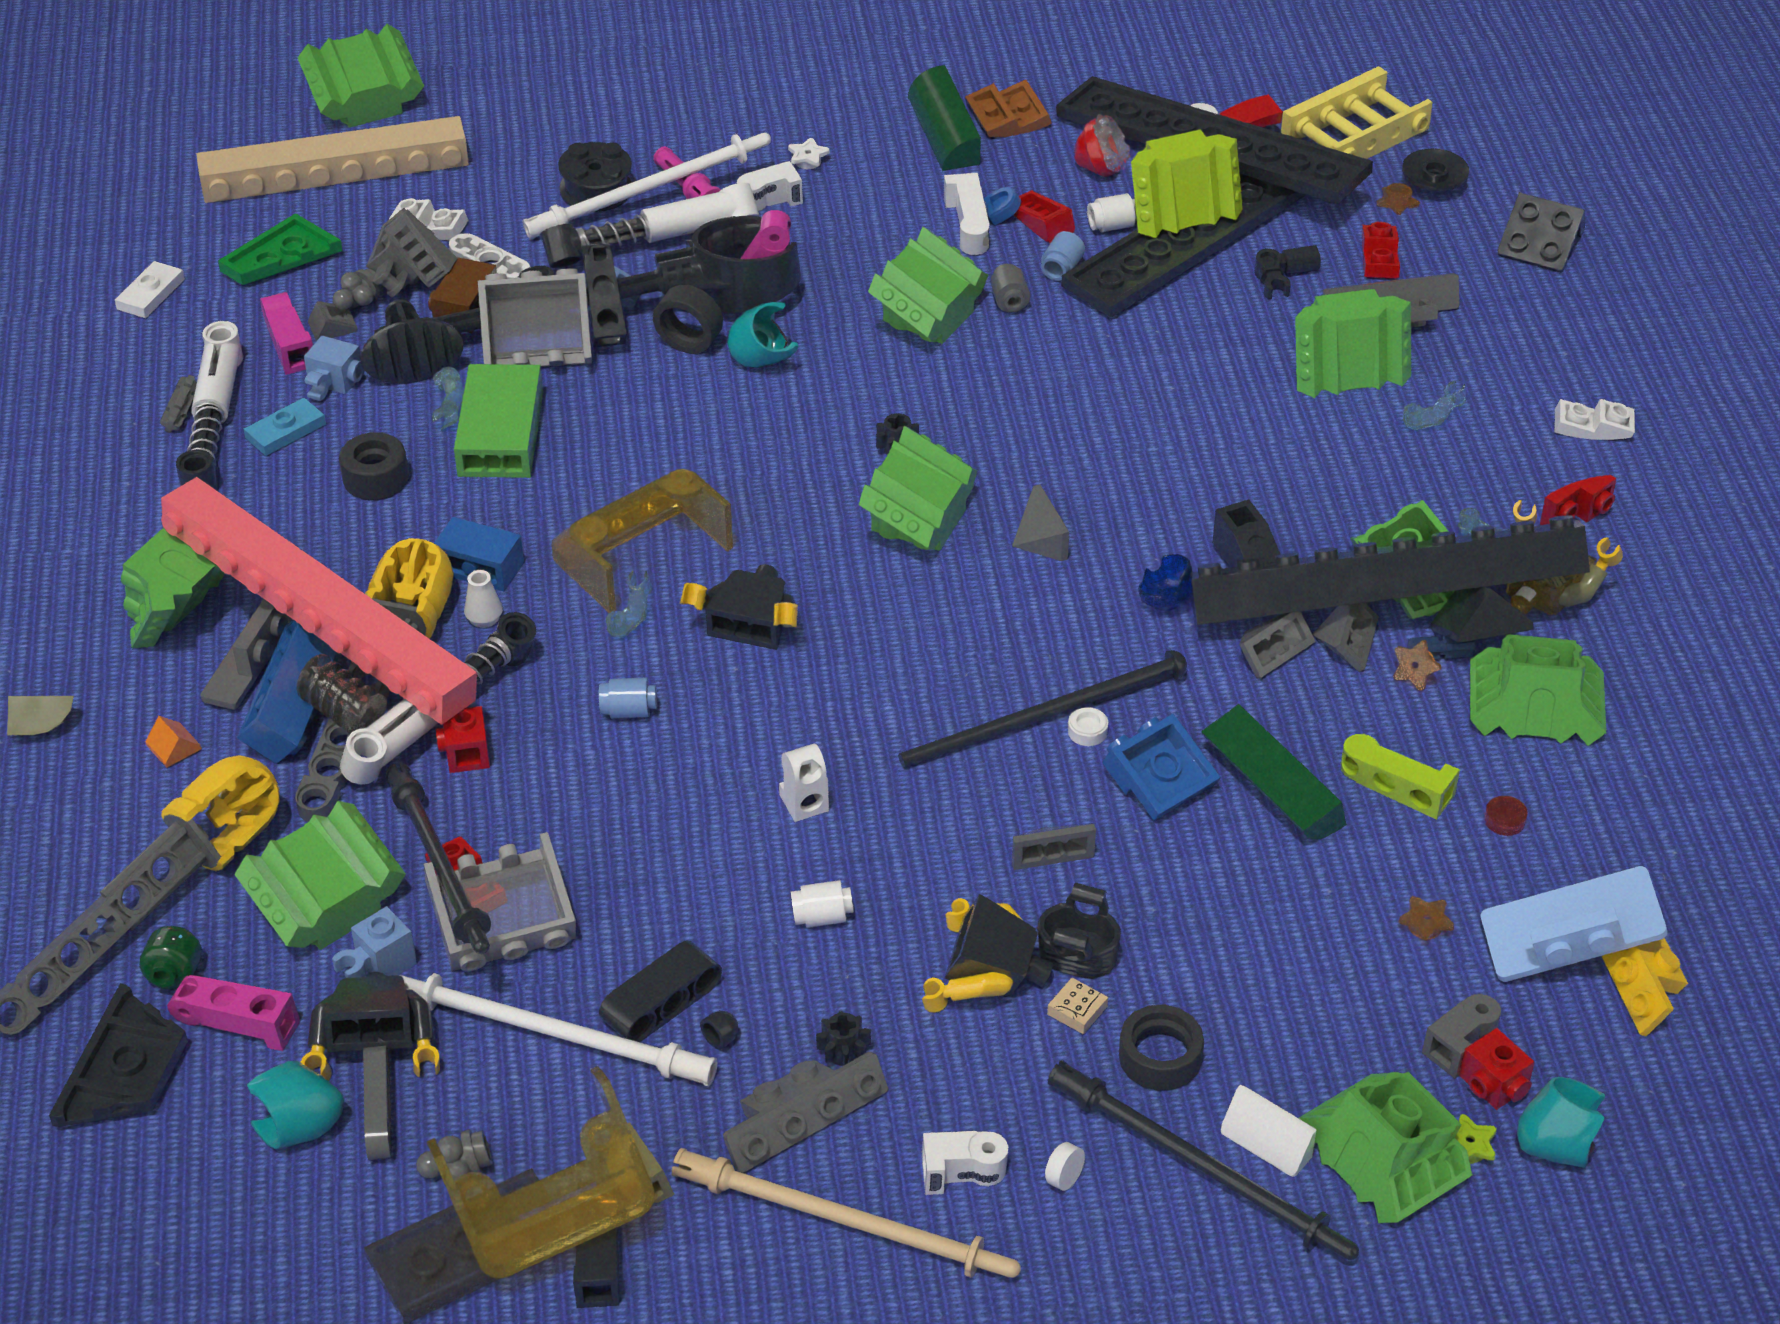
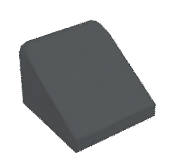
[308,301,357,340]

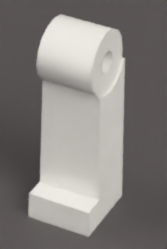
[944,173,989,255]

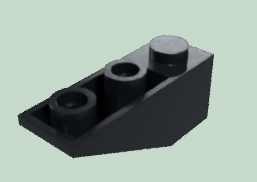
[1212,499,1281,567]

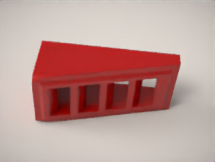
[1014,190,1075,243]

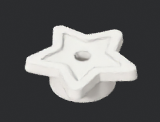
[788,138,830,169]

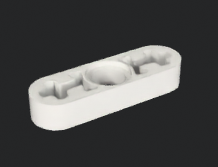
[449,233,530,278]

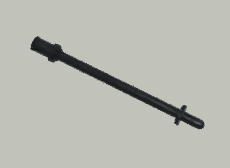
[385,762,491,954]
[1048,1060,1359,1260]

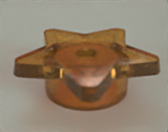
[1376,183,1420,215]
[1393,640,1442,691]
[1398,896,1454,941]

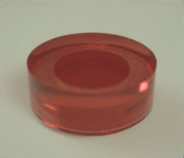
[1484,796,1528,836]

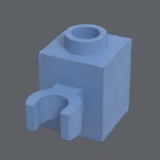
[304,336,364,401]
[332,906,417,978]

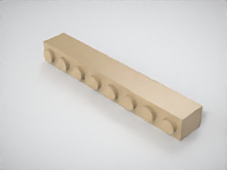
[196,116,469,203]

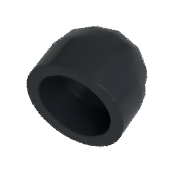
[700,1010,738,1050]

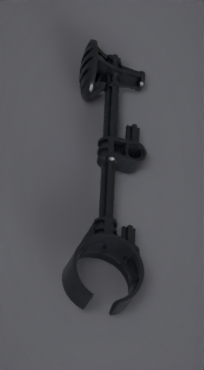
[360,216,801,384]

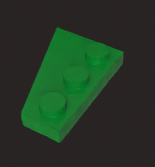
[218,213,343,285]

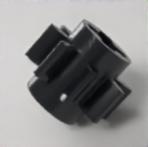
[876,413,919,455]
[816,1011,871,1066]

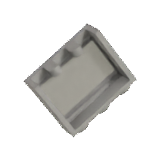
[478,269,592,367]
[424,832,576,972]

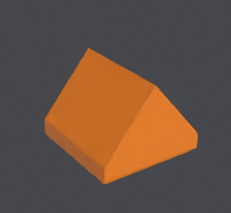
[145,716,202,768]

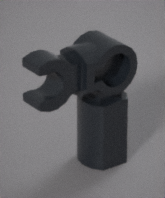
[1254,245,1321,300]

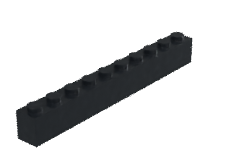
[1190,516,1590,625]

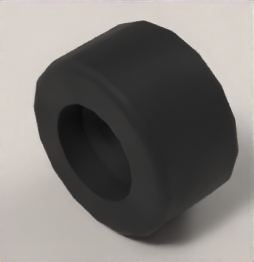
[339,432,409,500]

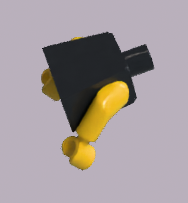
[922,894,1053,1012]

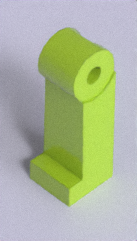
[1341,734,1460,820]

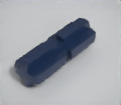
[1407,636,1475,661]

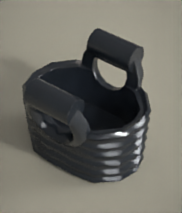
[1037,883,1121,979]

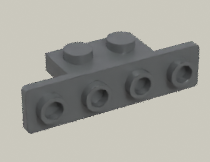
[1323,273,1460,327]
[200,599,293,710]
[723,1052,888,1173]

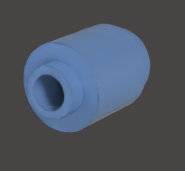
[1041,231,1085,281]
[599,677,657,719]

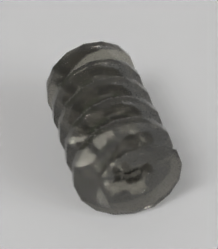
[296,654,387,734]

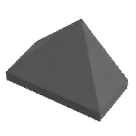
[1012,484,1069,561]
[1312,603,1379,672]
[1239,611,1316,678]
[1012,824,1096,870]

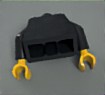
[680,564,801,650]
[300,972,440,1081]

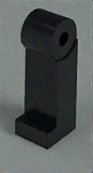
[582,243,627,347]
[573,1180,620,1308]

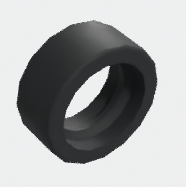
[653,285,724,354]
[1119,1004,1204,1091]

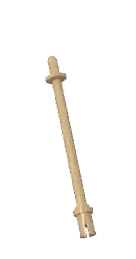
[672,1148,1021,1278]

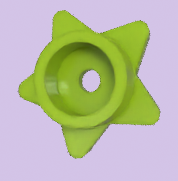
[1455,1114,1497,1164]

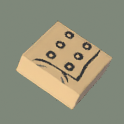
[1047,978,1108,1034]

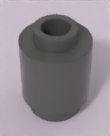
[991,264,1030,312]

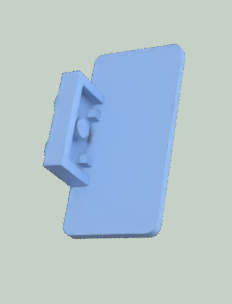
[1481,866,1668,982]

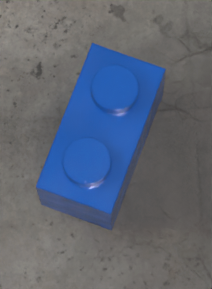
[434,517,524,592]

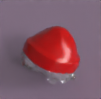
[1074,114,1131,177]

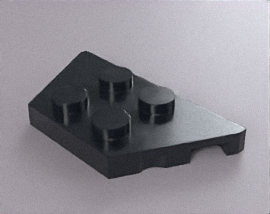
[49,983,188,1127]

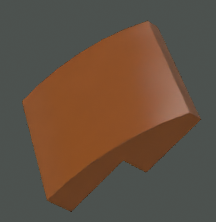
[965,79,1052,137]

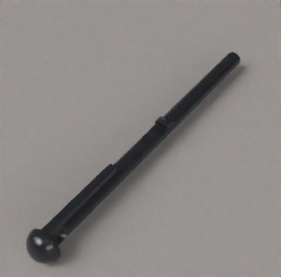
[898,650,1187,768]

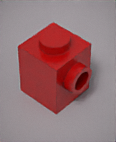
[436,706,490,773]
[1459,1028,1535,1110]

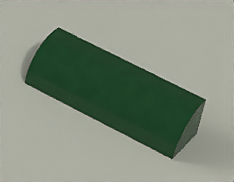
[908,65,981,171]
[1201,704,1347,840]

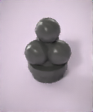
[333,269,383,310]
[416,1129,492,1185]

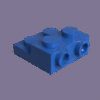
[1102,713,1221,821]

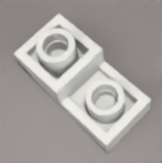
[389,198,468,240]
[1555,399,1635,440]

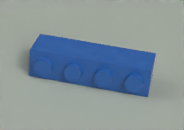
[237,620,341,764]

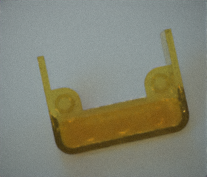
[551,469,733,614]
[426,1066,655,1278]

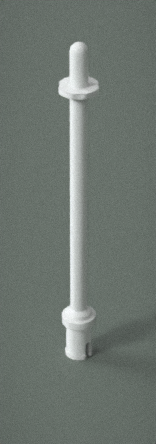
[522,133,771,240]
[400,973,718,1086]

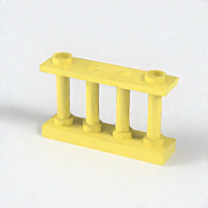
[1281,66,1433,159]

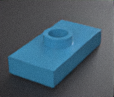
[244,398,326,456]

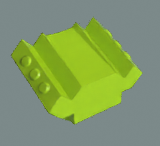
[1131,129,1243,238]

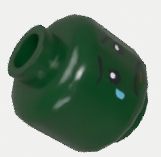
[139,926,202,990]

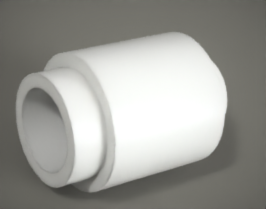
[1087,193,1137,232]
[791,880,854,928]

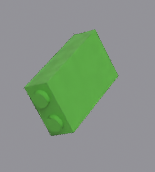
[454,364,543,478]

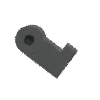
[1422,994,1501,1079]

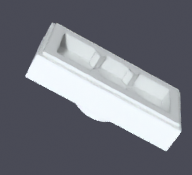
[115,261,185,318]

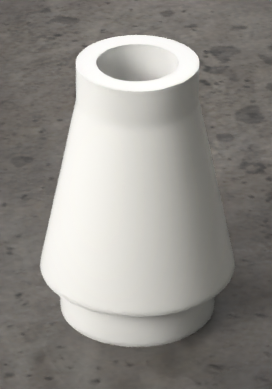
[464,570,503,628]

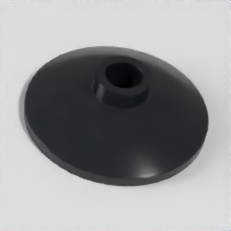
[1402,148,1469,191]

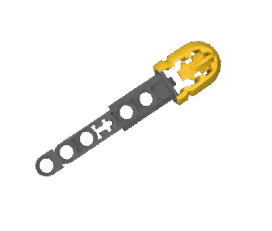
[295,538,454,822]
[0,755,280,1035]

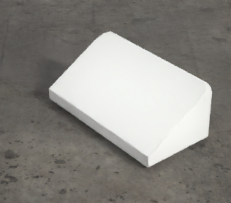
[1221,1085,1317,1177]

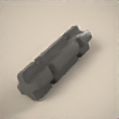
[160,375,197,433]

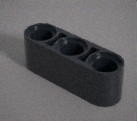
[599,940,722,1042]

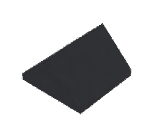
[1431,587,1534,642]

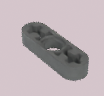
[363,1045,392,1160]

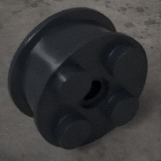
[558,142,632,212]

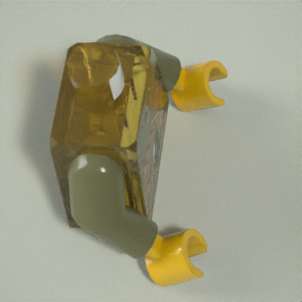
[1506,500,1623,615]

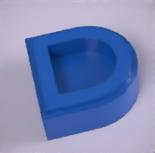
[983,187,1021,225]

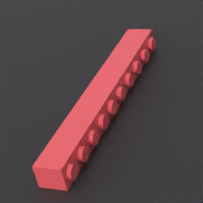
[161,477,477,725]

